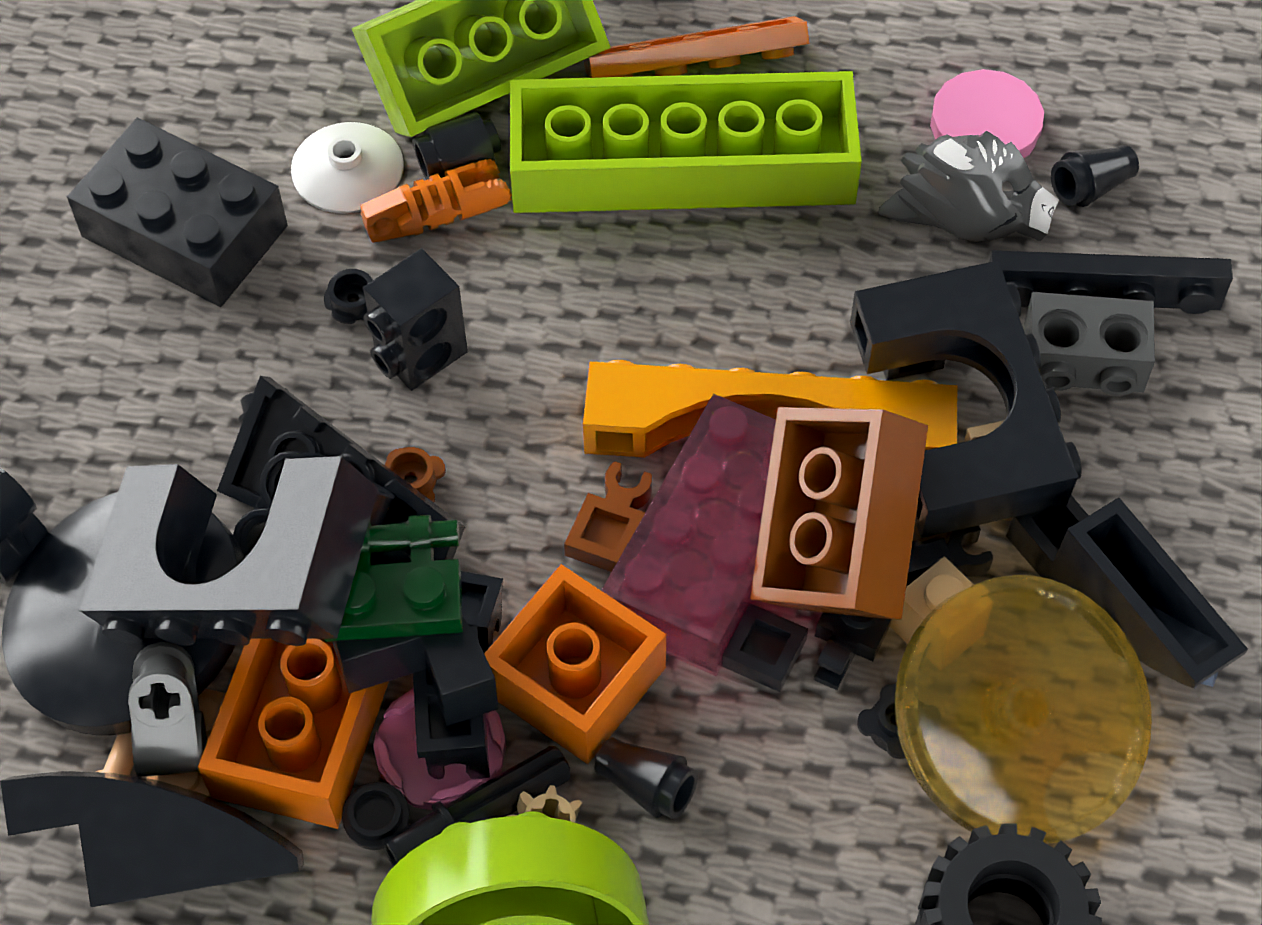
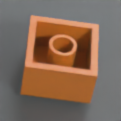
[484,564,666,764]

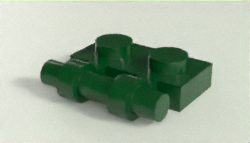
[324,515,463,642]

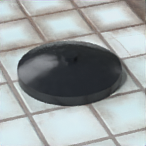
[2,492,245,736]

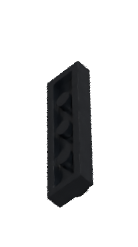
[989,250,1233,314]

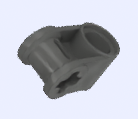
[128,642,207,778]

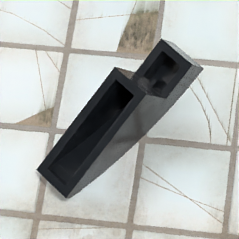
[1006,495,1248,688]
[332,550,499,726]
[0,771,304,907]

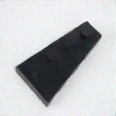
[217,376,465,561]

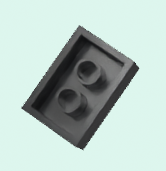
[67,117,288,307]

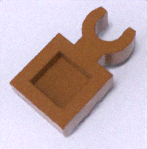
[564,461,652,576]

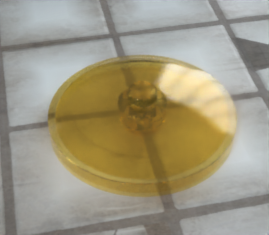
[895,575,1152,844]

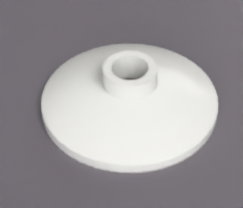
[291,122,404,214]

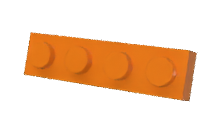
[584,16,810,78]

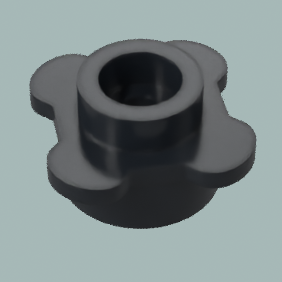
[857,684,937,759]

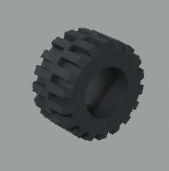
[915,823,1102,925]

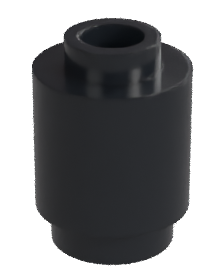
[413,112,501,180]

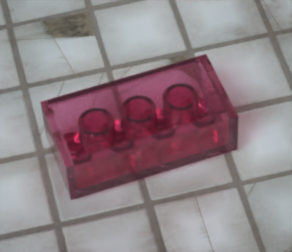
[601,393,776,677]

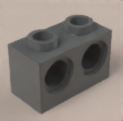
[1024,292,1155,396]

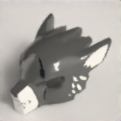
[878,131,1059,243]

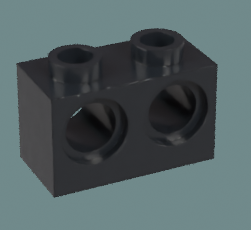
[363,248,468,391]

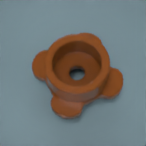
[385,447,446,502]

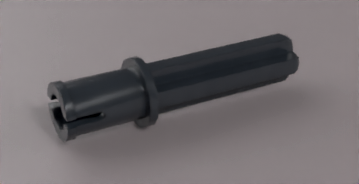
[381,746,571,867]

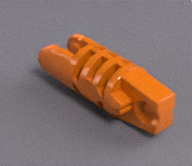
[360,159,512,243]

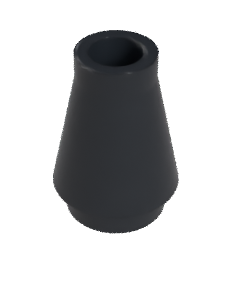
[1051,145,1139,207]
[594,737,698,819]

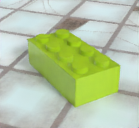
[351,0,611,137]

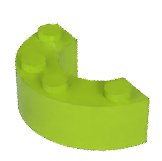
[371,811,649,925]

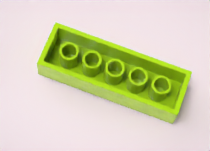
[510,71,862,213]

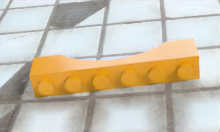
[583,360,958,458]

